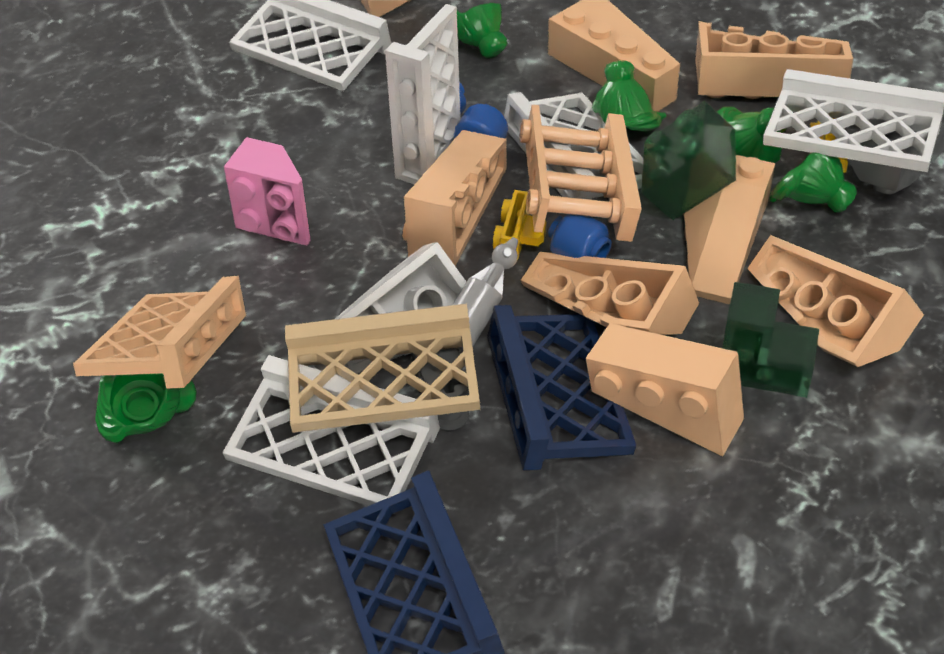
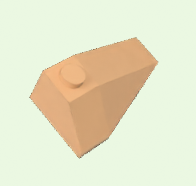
[682,155,775,305]
[747,235,924,367]
[521,252,699,335]

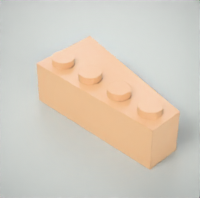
[548,0,680,111]

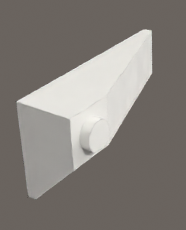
[313,242,466,377]

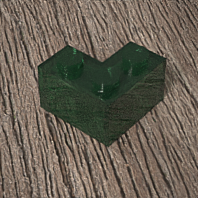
[722,282,819,398]

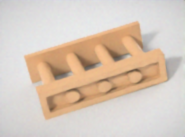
[519,105,642,242]

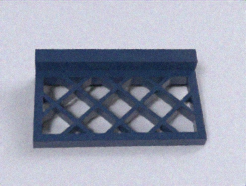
[487,305,637,470]
[323,470,505,654]

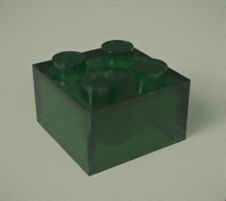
[641,101,736,220]

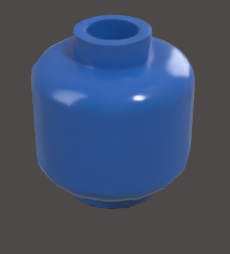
[453,104,509,139]
[548,214,612,258]

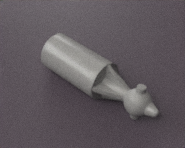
[453,237,518,354]

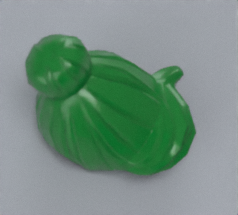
[457,3,507,59]
[592,60,667,131]
[706,107,787,163]
[770,152,857,212]
[95,373,197,443]

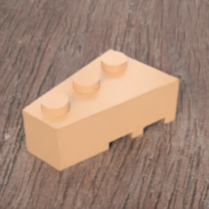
[586,323,744,457]

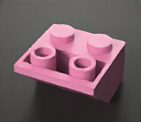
[224,137,311,246]

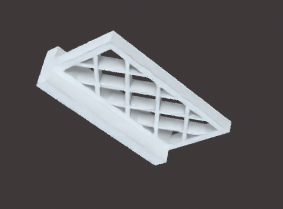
[229,0,391,91]
[385,4,460,184]
[763,69,944,172]
[504,92,660,200]
[223,355,440,514]

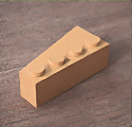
[695,22,853,99]
[403,130,507,266]

